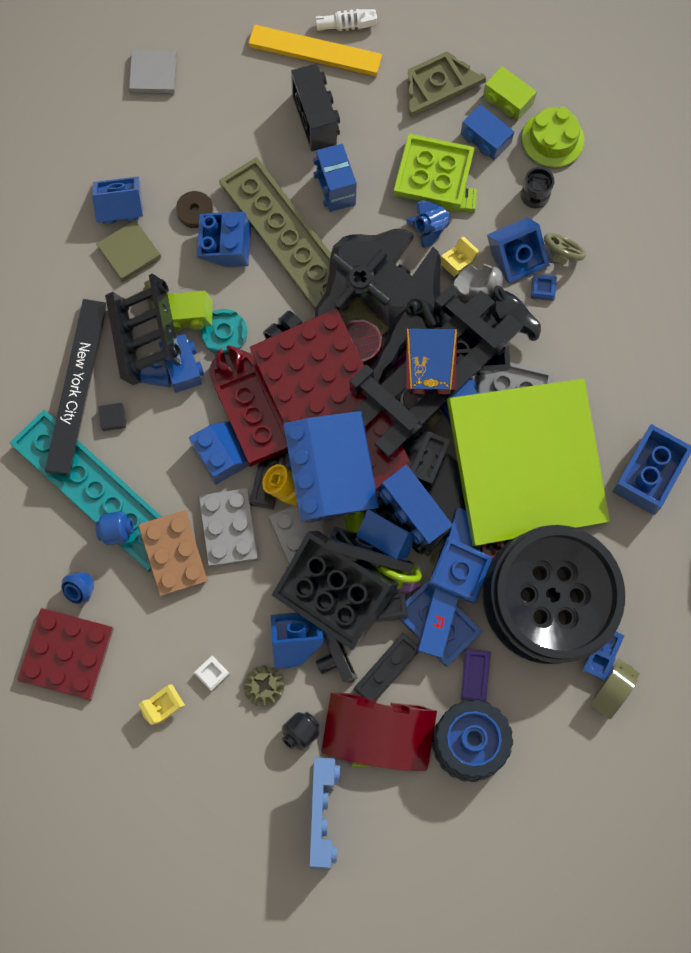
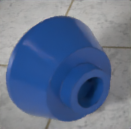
[61,572,94,604]

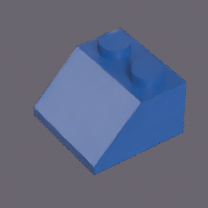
[92,176,143,224]
[487,217,550,284]
[189,421,249,485]

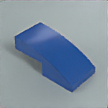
[582,632,625,680]

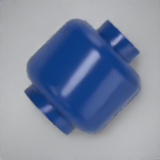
[95,511,134,545]

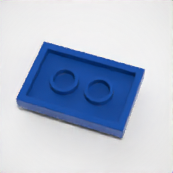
[399,580,483,667]

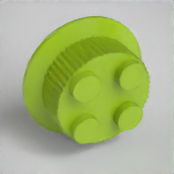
[522,107,585,168]

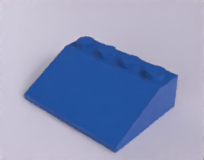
[283,411,379,523]

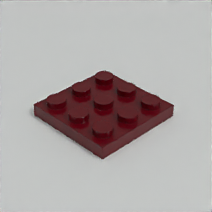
[17,608,114,701]

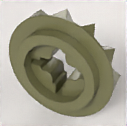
[244,665,284,706]

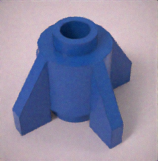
[406,200,450,248]

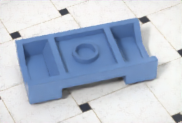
[310,758,340,869]

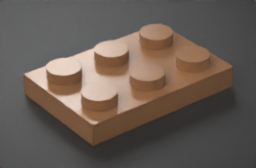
[138,510,207,596]

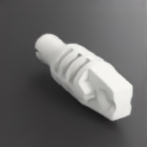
[316,9,377,32]

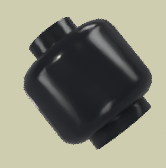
[282,712,320,750]

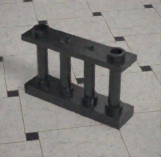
[105,273,182,386]

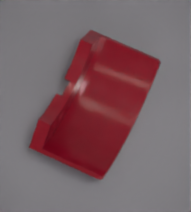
[321,693,437,771]

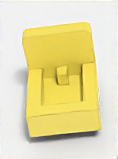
[440,237,479,277]
[139,684,185,725]

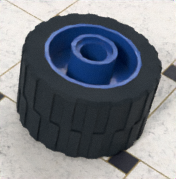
[432,700,513,782]

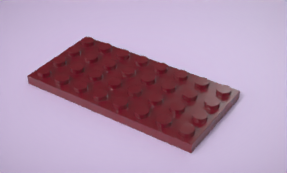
[249,308,412,521]

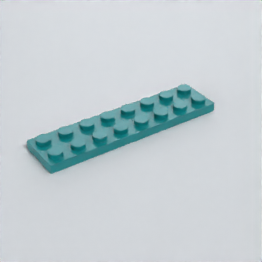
[9,409,162,572]

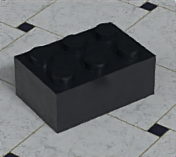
[291,64,340,152]

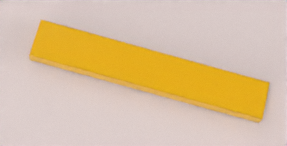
[249,24,382,77]

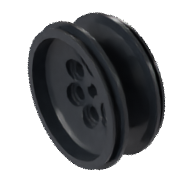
[482,525,625,664]

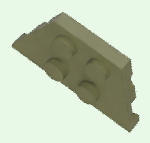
[408,52,487,117]

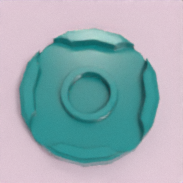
[200,309,248,355]

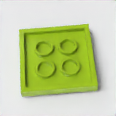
[393,134,475,209]

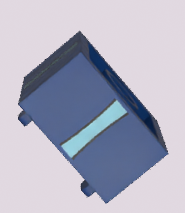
[313,143,357,212]

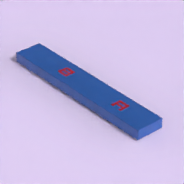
[417,508,472,658]

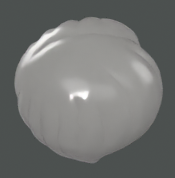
[453,264,503,302]

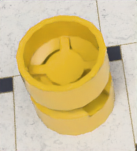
[262,464,298,506]

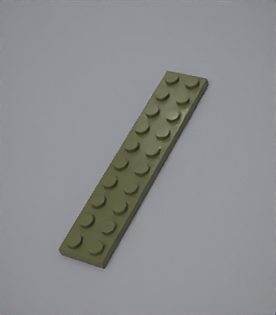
[219,157,389,338]

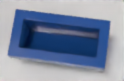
[356,509,413,559]

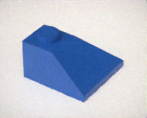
[271,613,323,669]

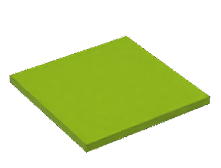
[447,378,610,546]

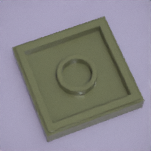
[97,220,161,282]

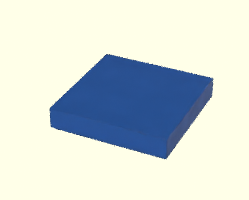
[428,537,493,604]

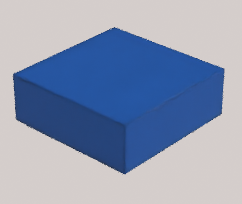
[531,274,557,301]

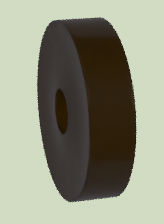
[176,191,213,228]

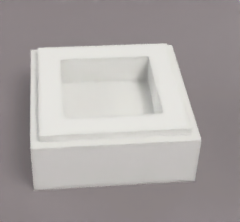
[194,656,230,692]

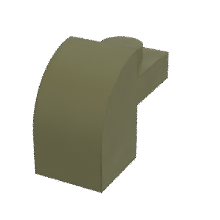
[590,659,640,720]

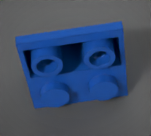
[197,212,251,267]

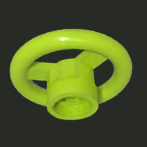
[375,565,422,589]

